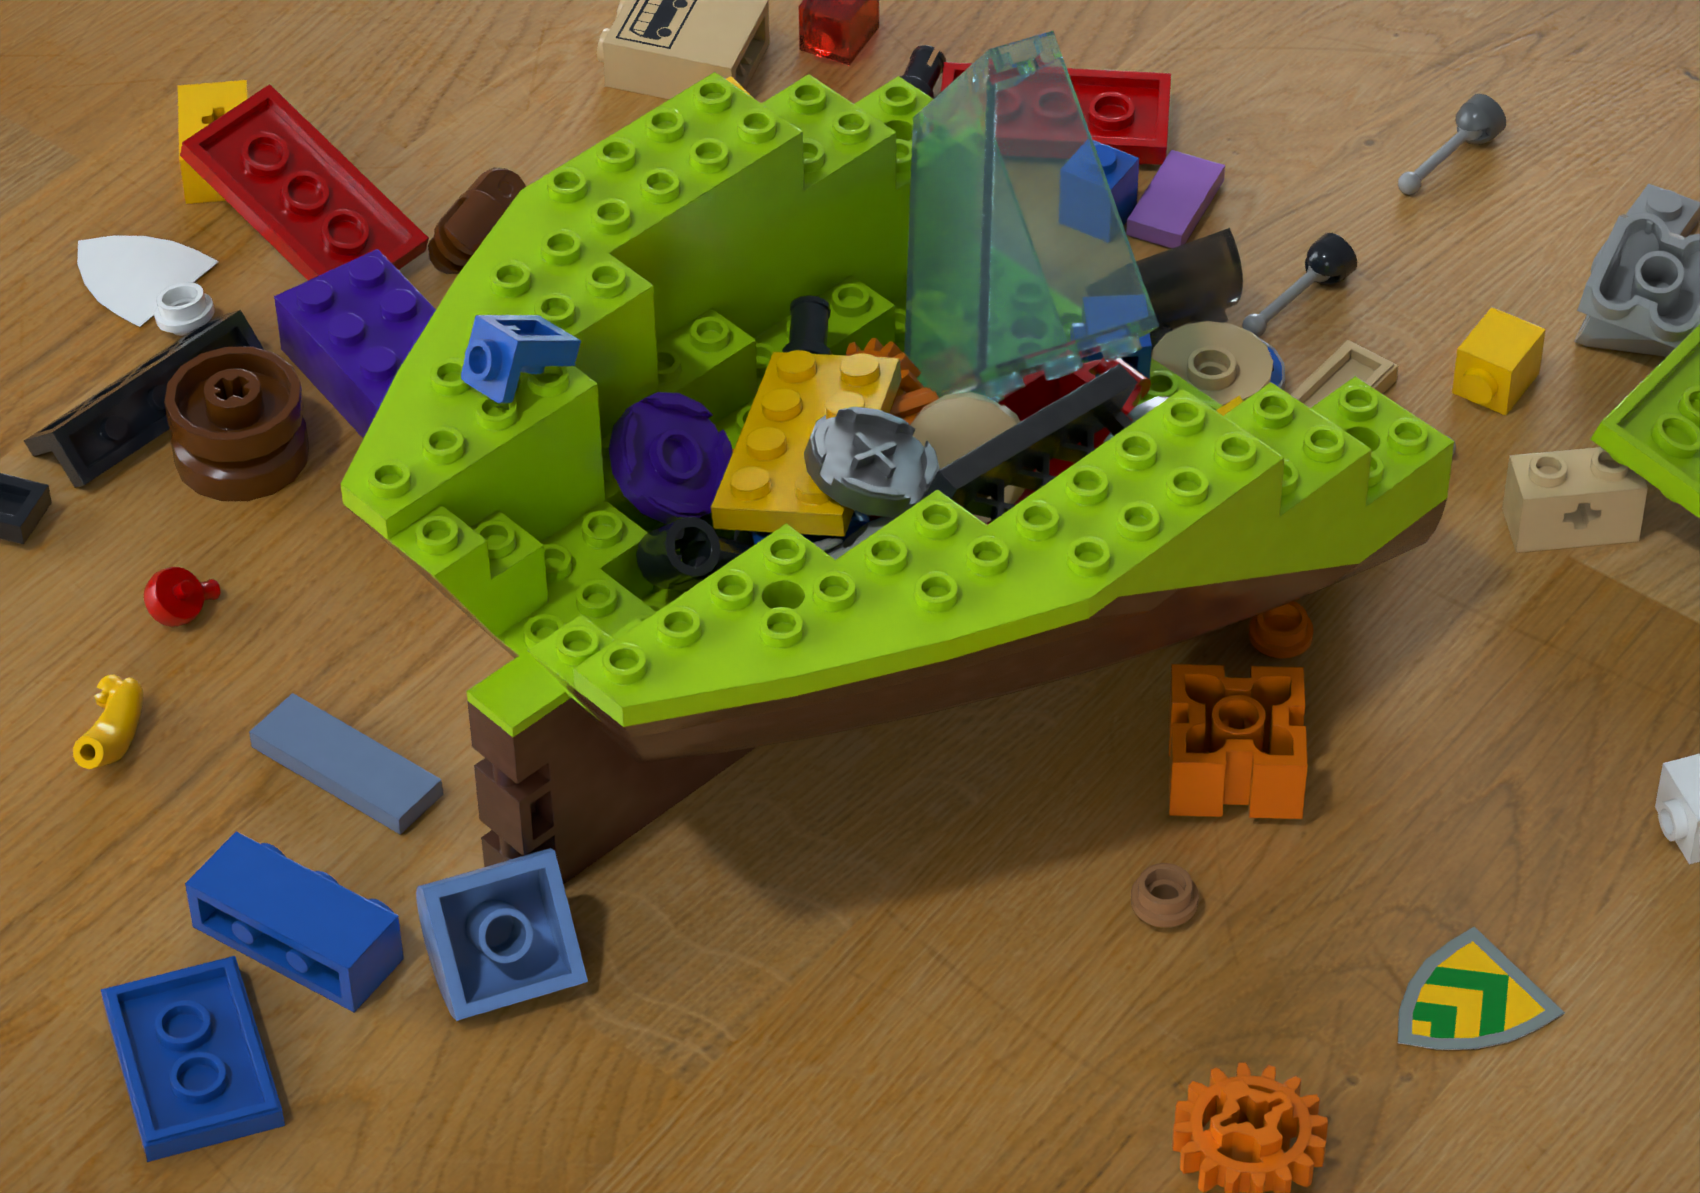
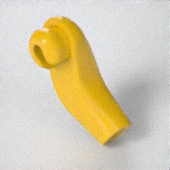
[73,674,143,769]

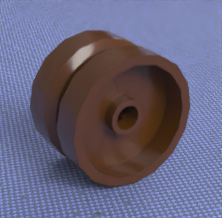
[164,347,309,501]

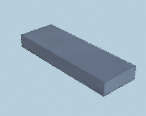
[249,693,443,835]

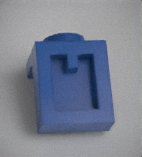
[461,315,581,403]

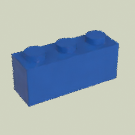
[185,831,404,1013]

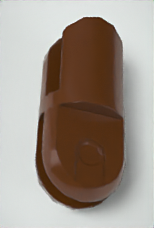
[428,167,526,274]

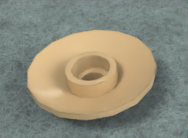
[1152,321,1273,406]

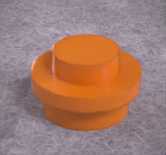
[1249,601,1314,658]

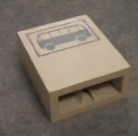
[597,0,770,99]

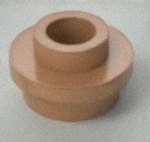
[1131,863,1199,927]

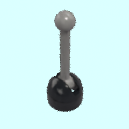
[1242,233,1357,337]

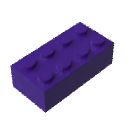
[274,249,436,439]

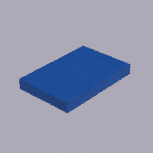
[101,956,285,1162]

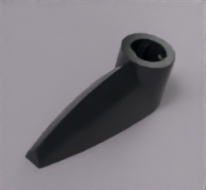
[636,517,752,591]

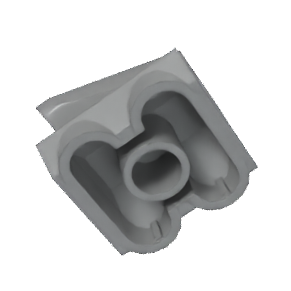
[1574,212,1700,357]

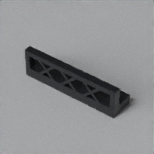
[24,310,264,488]
[923,364,1137,522]

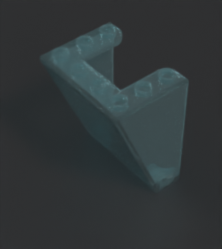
[904,31,1159,403]

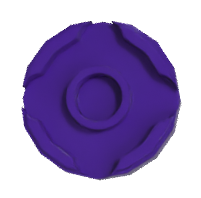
[609,392,733,524]

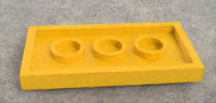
[711,350,902,537]

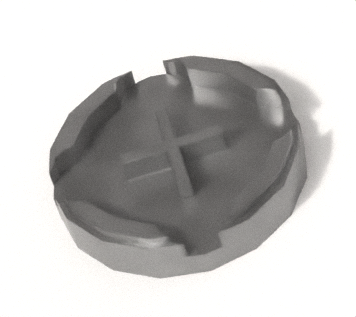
[804,407,940,517]

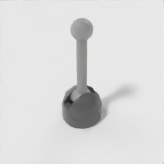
[1398,94,1506,195]

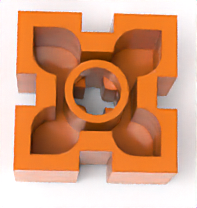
[1168,664,1308,819]

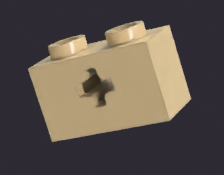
[1502,447,1648,553]

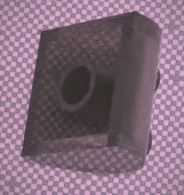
[1084,228,1243,350]

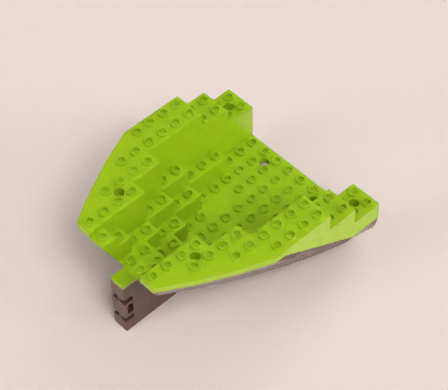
[341,72,1454,884]

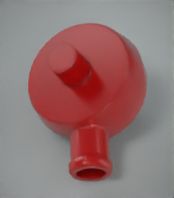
[144,567,221,627]

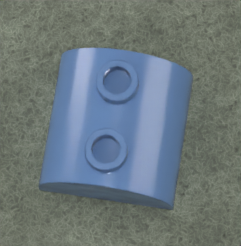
[416,848,588,1021]

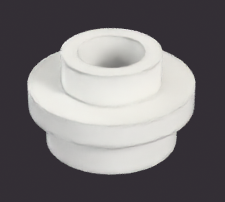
[154,282,215,336]

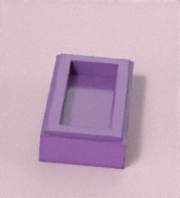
[1126,150,1225,251]

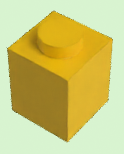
[1452,307,1546,416]

